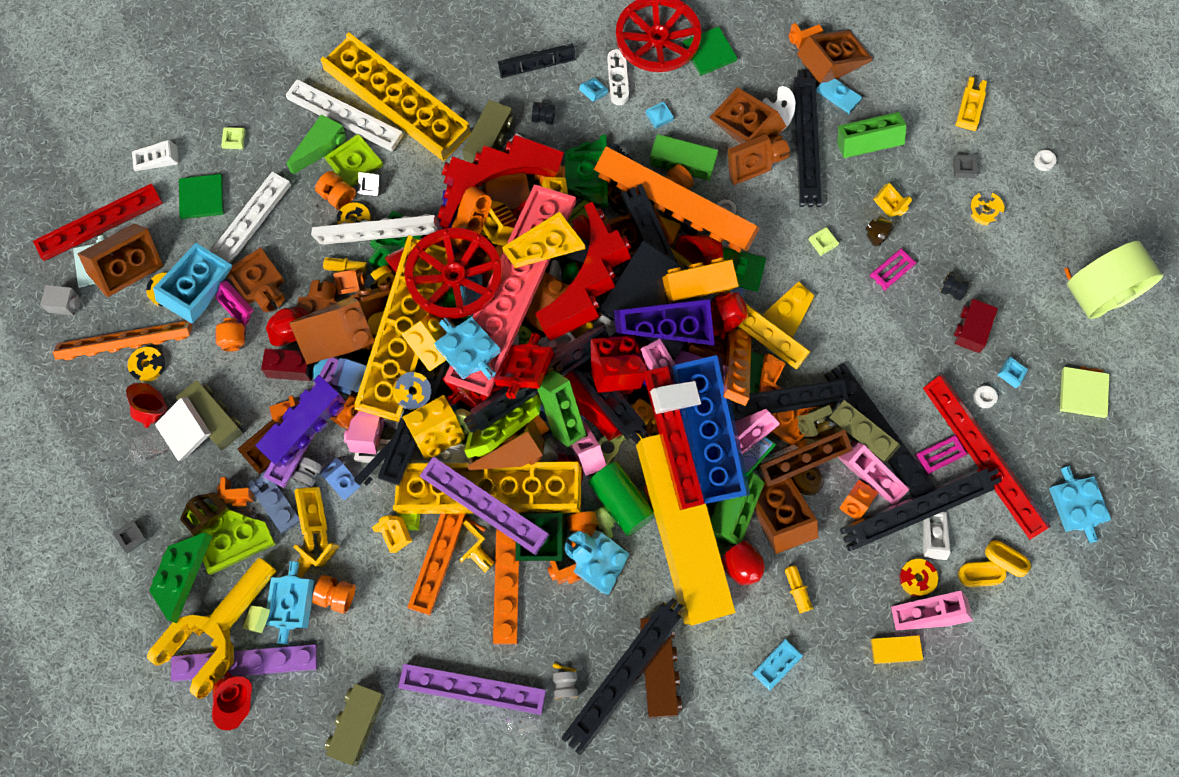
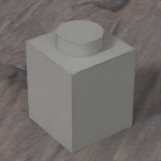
[40,285,80,316]

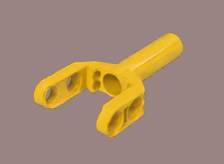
[147,557,276,699]

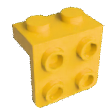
[401,313,455,371]
[403,395,465,459]

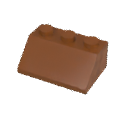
[77,224,163,297]

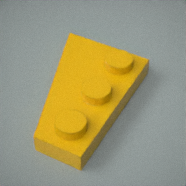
[502,212,585,268]
[762,281,814,337]

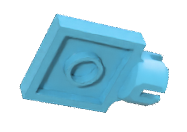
[565,530,630,595]

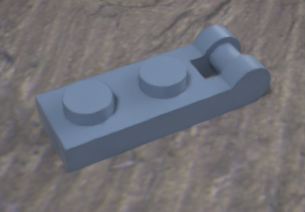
[247,470,300,535]

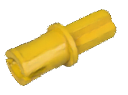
[323,257,368,276]
[785,565,814,614]

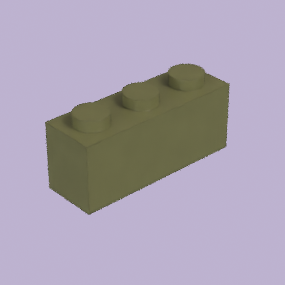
[462,100,515,163]
[175,380,243,451]
[829,400,900,463]
[325,684,385,766]

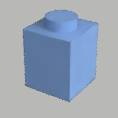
[331,358,367,395]

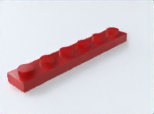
[33,183,163,261]
[643,366,705,511]

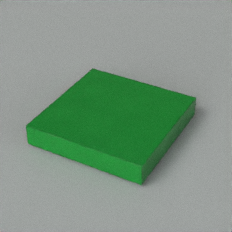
[682,26,737,76]
[179,174,224,219]

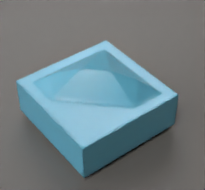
[579,78,608,102]
[645,101,674,129]
[998,356,1028,388]

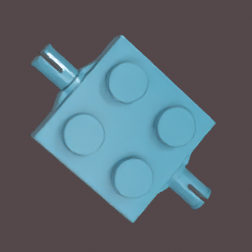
[434,317,501,380]
[1049,466,1111,543]
[265,561,315,644]

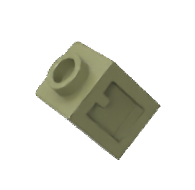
[797,405,832,437]

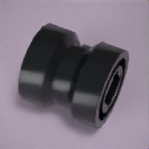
[531,101,555,125]
[939,273,969,301]

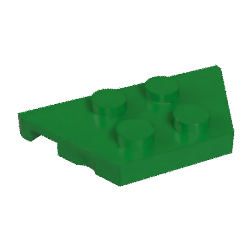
[565,134,608,208]
[149,533,213,623]

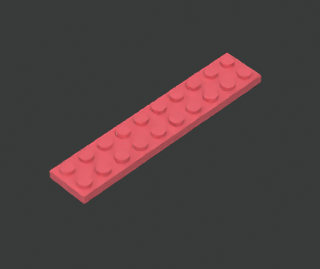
[444,184,576,397]

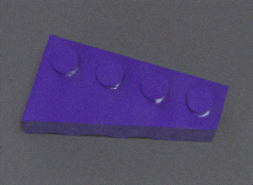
[614,299,715,345]
[256,375,346,468]

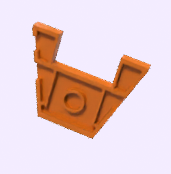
[759,353,834,445]

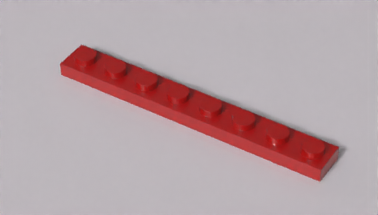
[923,375,1052,540]

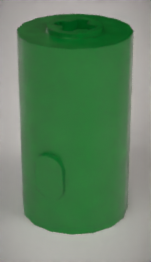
[588,461,655,536]

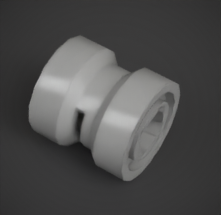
[292,457,323,487]
[553,672,578,699]

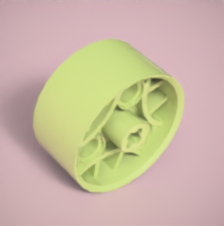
[1067,241,1164,319]

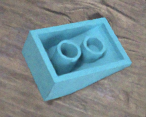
[153,243,232,324]

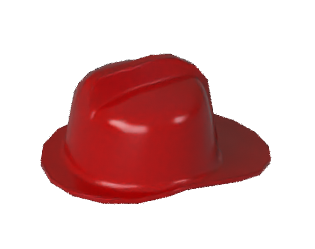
[266,307,309,347]
[126,383,167,428]
[212,673,252,731]

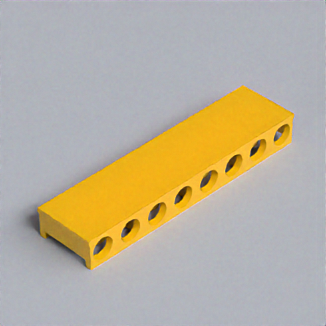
[320,32,471,162]
[354,235,448,422]
[636,435,736,626]
[393,462,582,514]

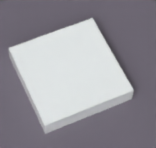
[155,397,211,461]

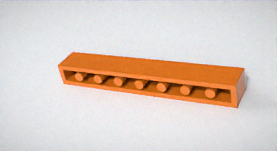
[594,147,760,253]

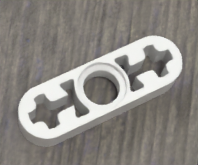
[607,49,629,105]

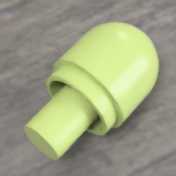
[596,507,615,539]

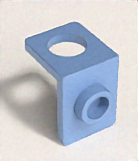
[320,458,361,500]

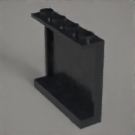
[597,241,716,359]

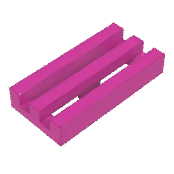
[870,248,916,291]
[215,281,253,326]
[915,435,967,475]

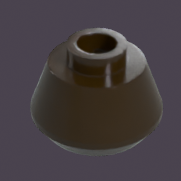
[865,218,894,246]
[792,467,824,495]

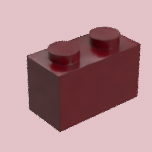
[953,299,998,353]
[261,348,314,381]

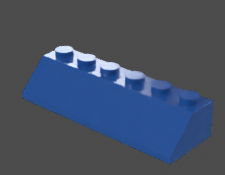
[672,355,751,504]

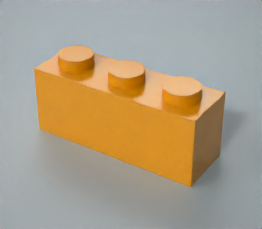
[662,258,738,303]

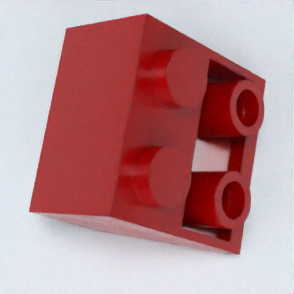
[591,335,648,393]

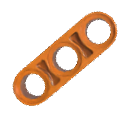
[450,187,492,252]

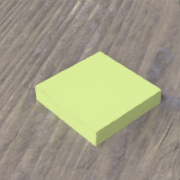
[1060,367,1109,418]

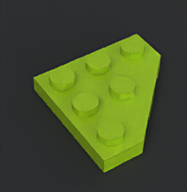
[464,394,541,458]
[187,502,276,575]

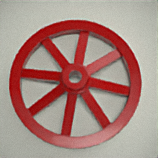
[616,0,701,72]
[405,228,502,319]

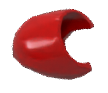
[721,541,765,585]

